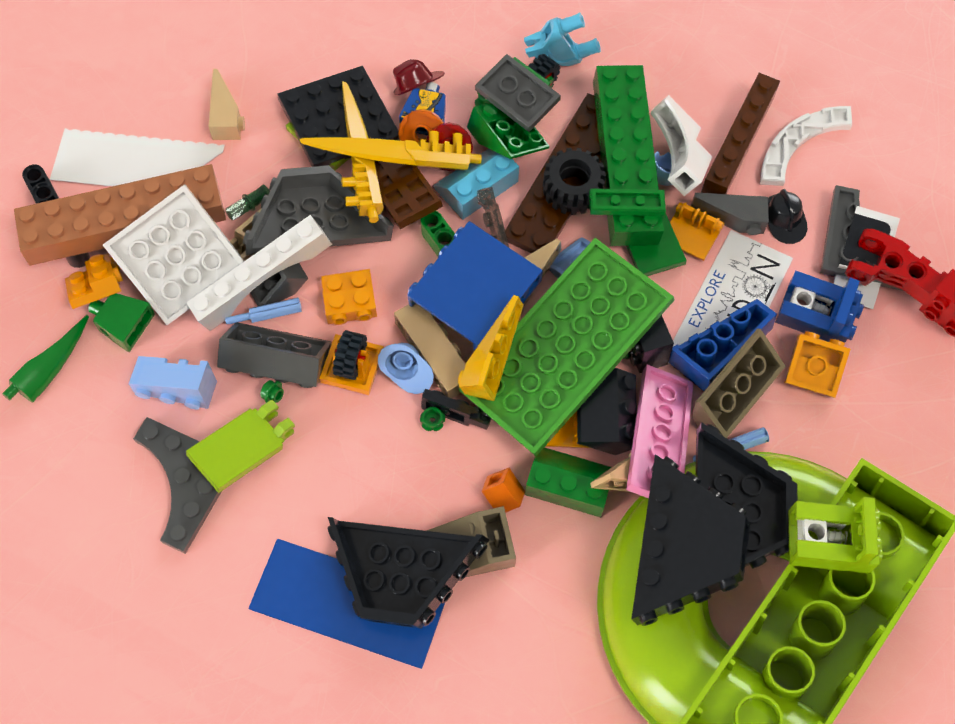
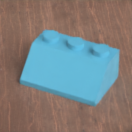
[433,148,519,220]

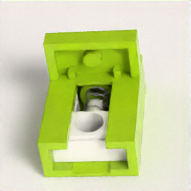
[788,497,883,573]

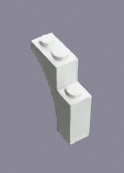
[650,95,712,196]

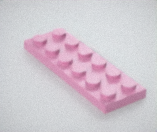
[626,365,694,498]

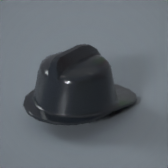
[768,189,808,244]

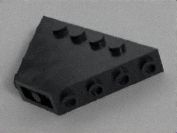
[695,422,798,569]
[631,454,750,626]
[328,517,489,629]

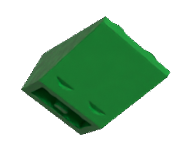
[467,103,550,159]

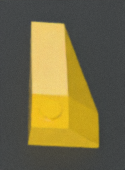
[458,295,523,401]

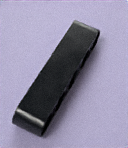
[22,164,90,268]

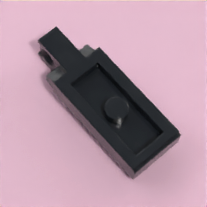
[421,389,491,430]

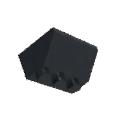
[577,368,637,456]

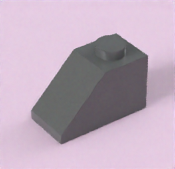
[250,263,308,306]

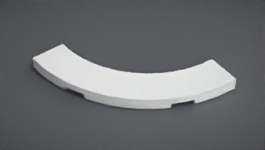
[760,106,852,186]

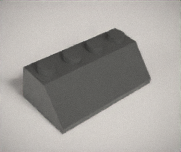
[217,322,333,388]

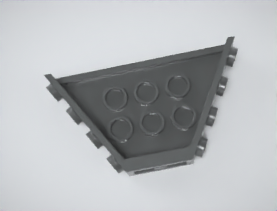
[243,165,394,255]

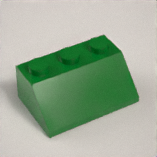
[525,447,612,518]

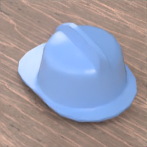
[378,343,434,394]

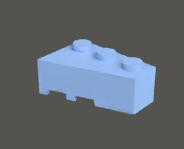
[129,356,217,410]

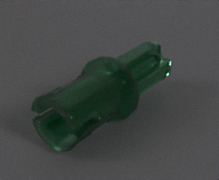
[225,184,270,221]

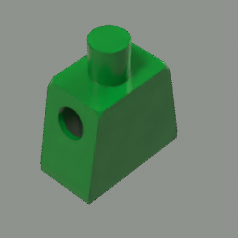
[88,293,155,353]

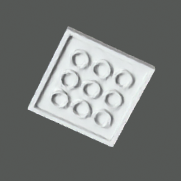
[103,184,244,325]

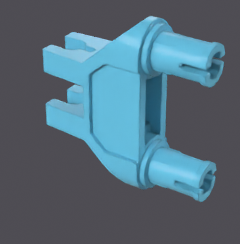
[524,12,601,66]

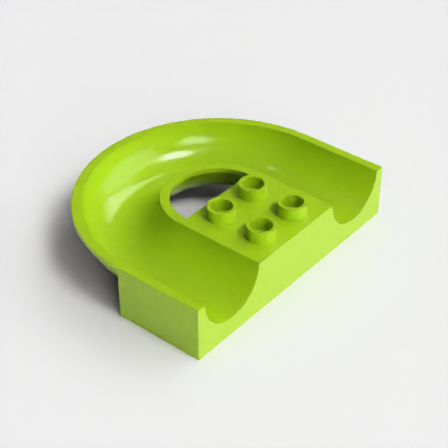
[597,451,955,724]

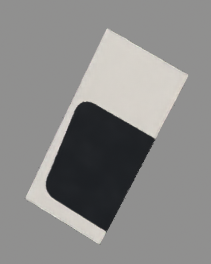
[833,206,900,309]

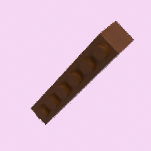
[701,72,780,194]

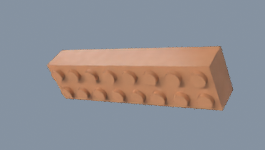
[14,164,226,266]

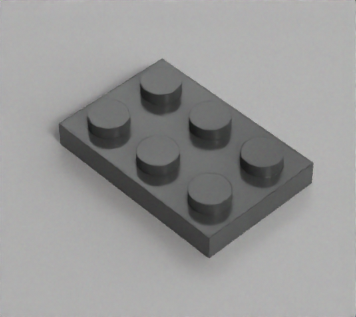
[475,54,561,132]

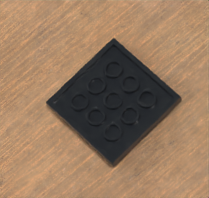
[277,65,400,167]

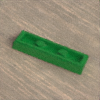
[589,189,666,216]

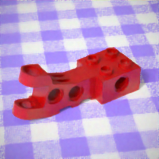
[845,229,955,337]

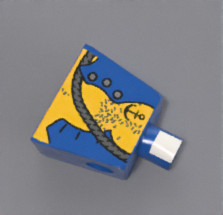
[399,82,446,136]

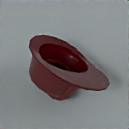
[393,59,445,95]

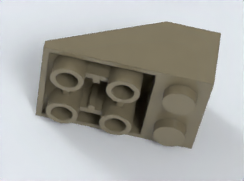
[427,506,516,577]

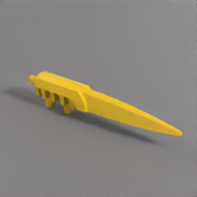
[341,81,384,223]
[300,131,482,170]

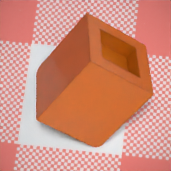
[481,468,525,513]

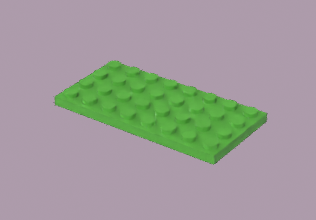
[459,238,675,457]

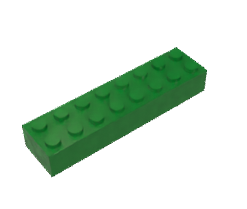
[593,65,664,246]

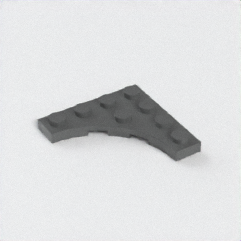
[820,185,916,291]
[133,417,222,554]

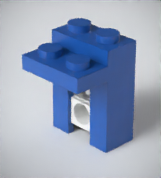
[775,270,864,343]

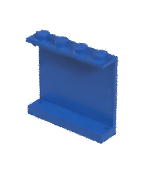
[407,221,543,351]

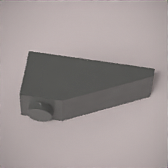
[691,193,769,235]

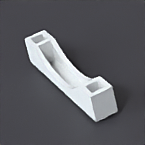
[187,215,332,331]

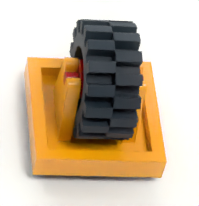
[319,330,384,395]

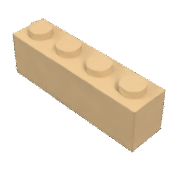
[394,303,466,399]

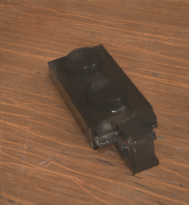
[477,187,509,247]

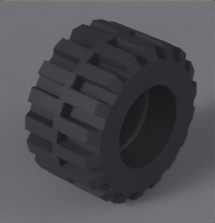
[543,148,606,215]

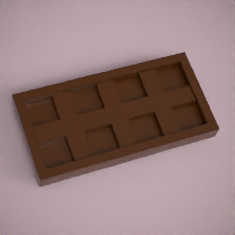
[374,160,443,230]

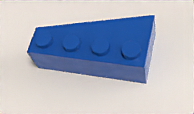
[668,299,777,391]

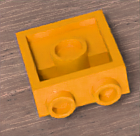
[65,253,123,309]
[321,269,377,325]
[784,331,851,398]

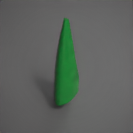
[2,315,89,403]

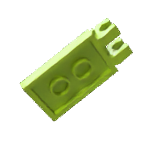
[186,400,295,493]

